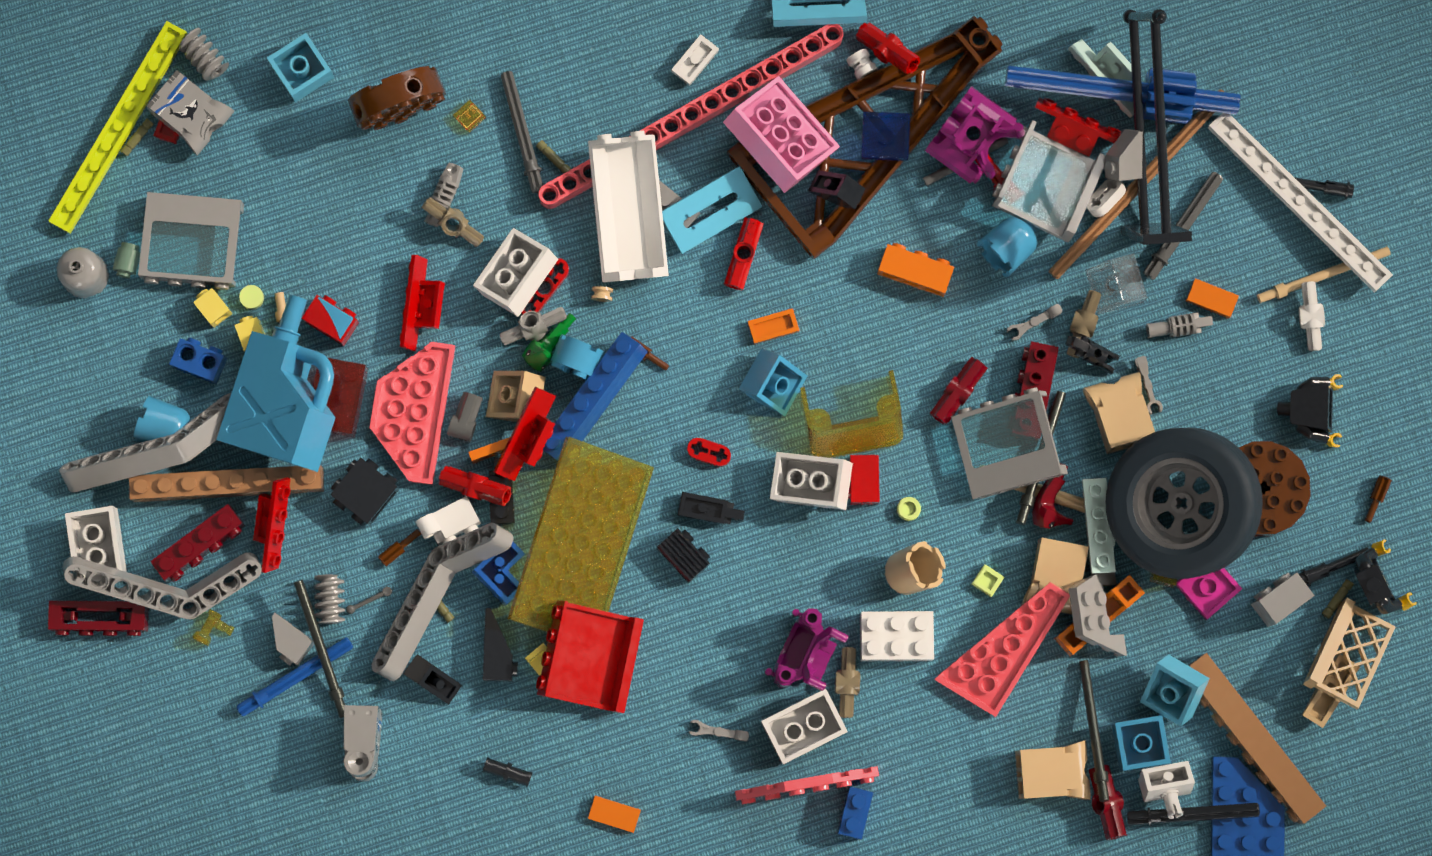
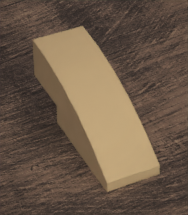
[1302,654,1360,728]

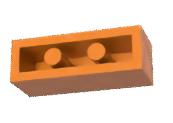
[877,243,954,297]

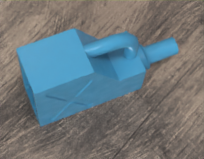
[216,294,336,472]

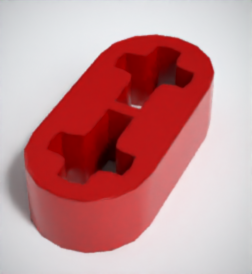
[687,438,731,467]

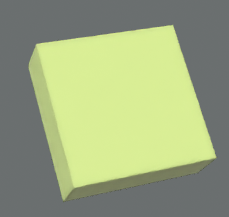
[971,564,1004,597]

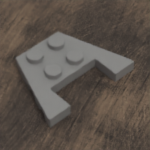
[1069,573,1127,657]

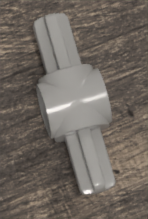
[500,307,567,345]

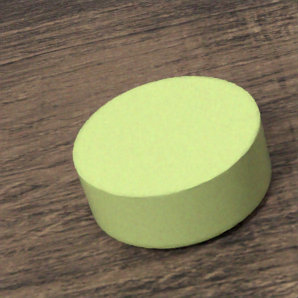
[239,285,264,310]
[897,497,921,521]

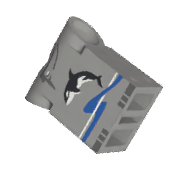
[147,70,235,156]
[344,705,383,782]

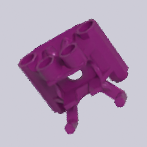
[925,86,1025,184]
[765,608,848,691]

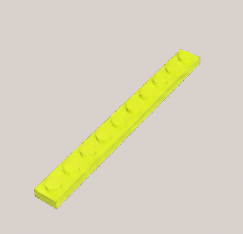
[49,21,188,234]

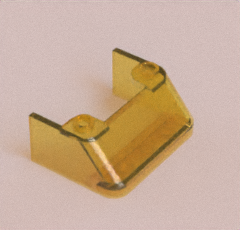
[799,370,903,458]

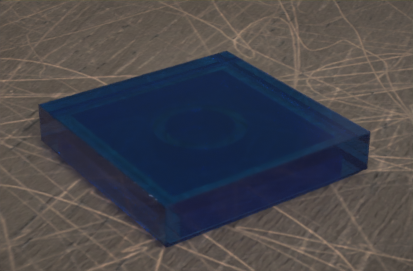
[861,111,910,161]

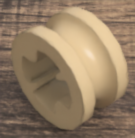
[591,286,613,302]

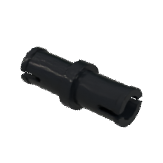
[482,757,533,787]

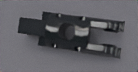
[1065,336,1120,374]

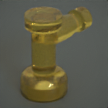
[191,609,235,646]

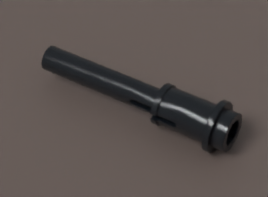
[1294,177,1354,200]
[1298,547,1368,587]

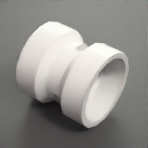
[846,49,878,80]

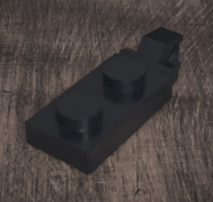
[488,458,515,524]
[678,492,745,525]

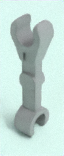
[1006,304,1062,341]
[1135,356,1163,415]
[689,720,749,741]

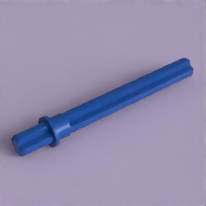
[237,638,353,716]

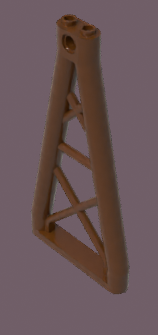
[726,16,1003,259]

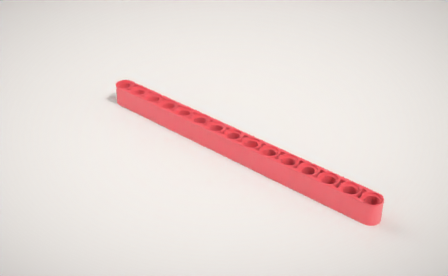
[539,24,843,209]

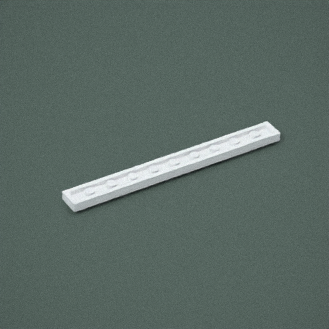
[1208,113,1393,293]

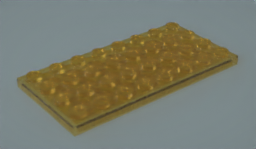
[508,437,654,632]

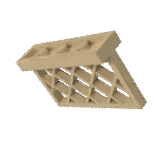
[1303,598,1395,710]

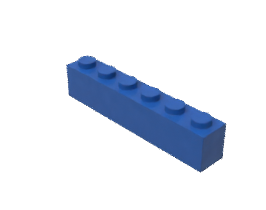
[543,332,647,466]

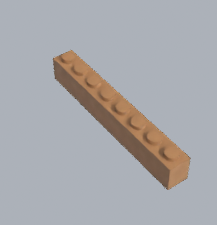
[129,465,324,502]
[1188,653,1326,824]

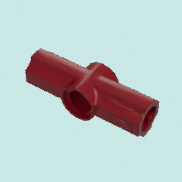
[930,357,988,426]
[1089,765,1127,841]

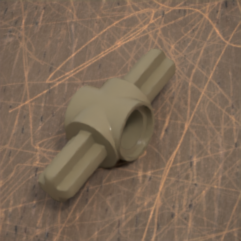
[422,197,484,247]
[1067,290,1101,358]
[835,647,860,718]

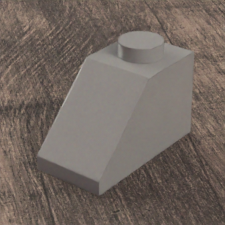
[1104,129,1143,181]
[272,613,314,666]

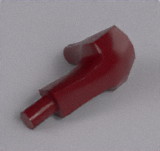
[1032,463,1074,529]

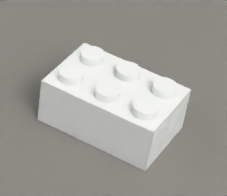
[473,228,558,317]
[770,452,853,510]
[65,506,127,581]
[860,611,934,661]
[761,689,848,765]

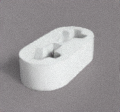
[1087,179,1126,217]

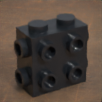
[330,457,400,526]

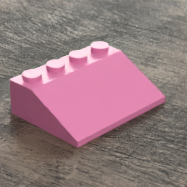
[723,76,840,193]

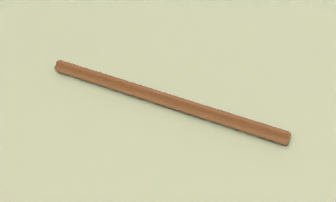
[1049,89,1224,279]

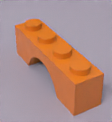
[1054,575,1145,656]

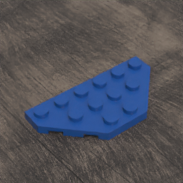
[1211,757,1285,856]

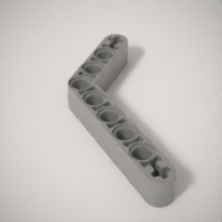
[59,393,231,492]
[372,523,513,681]
[62,552,262,619]

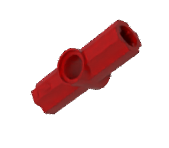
[856,22,920,74]
[724,217,764,291]
[439,466,511,506]

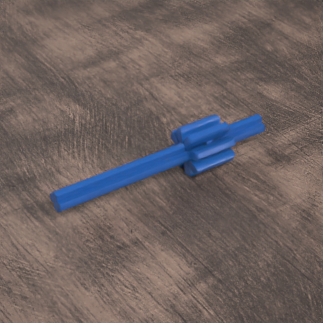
[1005,65,1241,124]

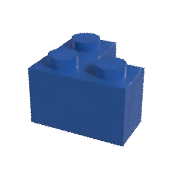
[472,542,525,606]

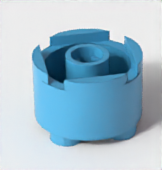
[550,334,605,380]

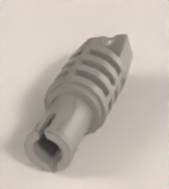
[424,162,464,227]
[1146,312,1213,338]

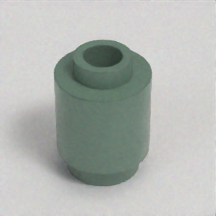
[113,242,140,279]

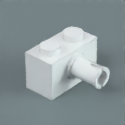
[1138,761,1195,819]

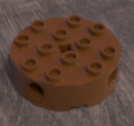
[347,66,446,130]
[1214,441,1311,537]

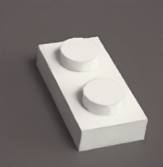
[671,35,719,86]

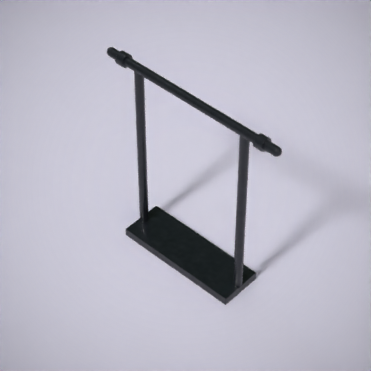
[1120,9,1192,245]

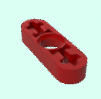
[521,258,569,315]

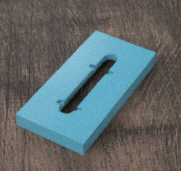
[771,0,867,27]
[662,166,762,254]

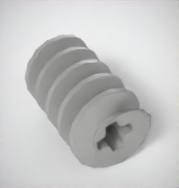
[179,28,229,81]
[314,574,345,624]

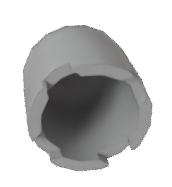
[57,247,109,299]

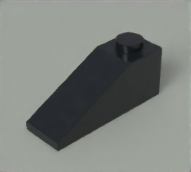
[483,608,518,682]

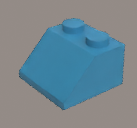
[739,348,808,417]

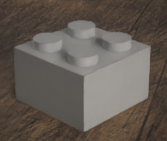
[1251,573,1315,627]

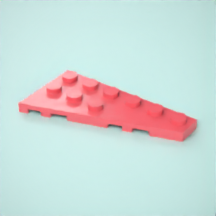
[934,582,1070,717]

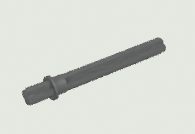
[501,71,543,193]
[1143,172,1223,280]

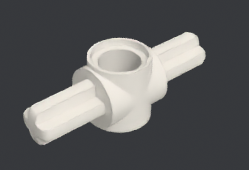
[1299,281,1325,351]

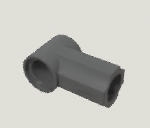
[447,392,483,442]

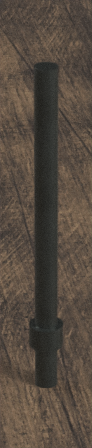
[1016,391,1066,525]
[294,579,345,718]
[1079,660,1109,802]

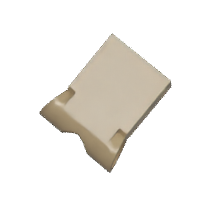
[1083,372,1155,454]
[1022,538,1089,615]
[1015,740,1091,800]

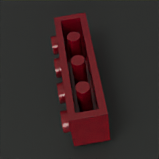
[1008,341,1059,442]
[150,504,246,583]

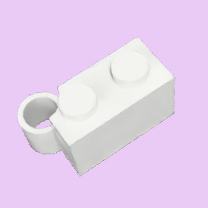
[416,496,481,545]

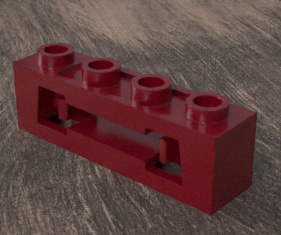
[48,601,149,636]

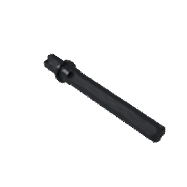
[1127,803,1260,827]

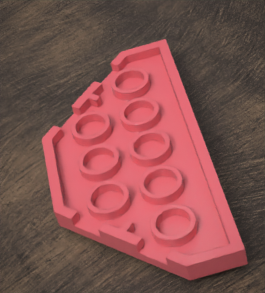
[370,342,456,485]
[735,766,879,805]

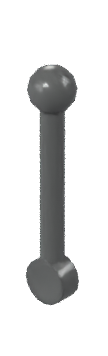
[346,587,392,614]

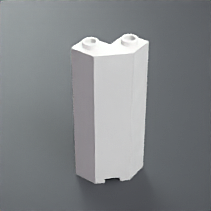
[588,131,669,282]

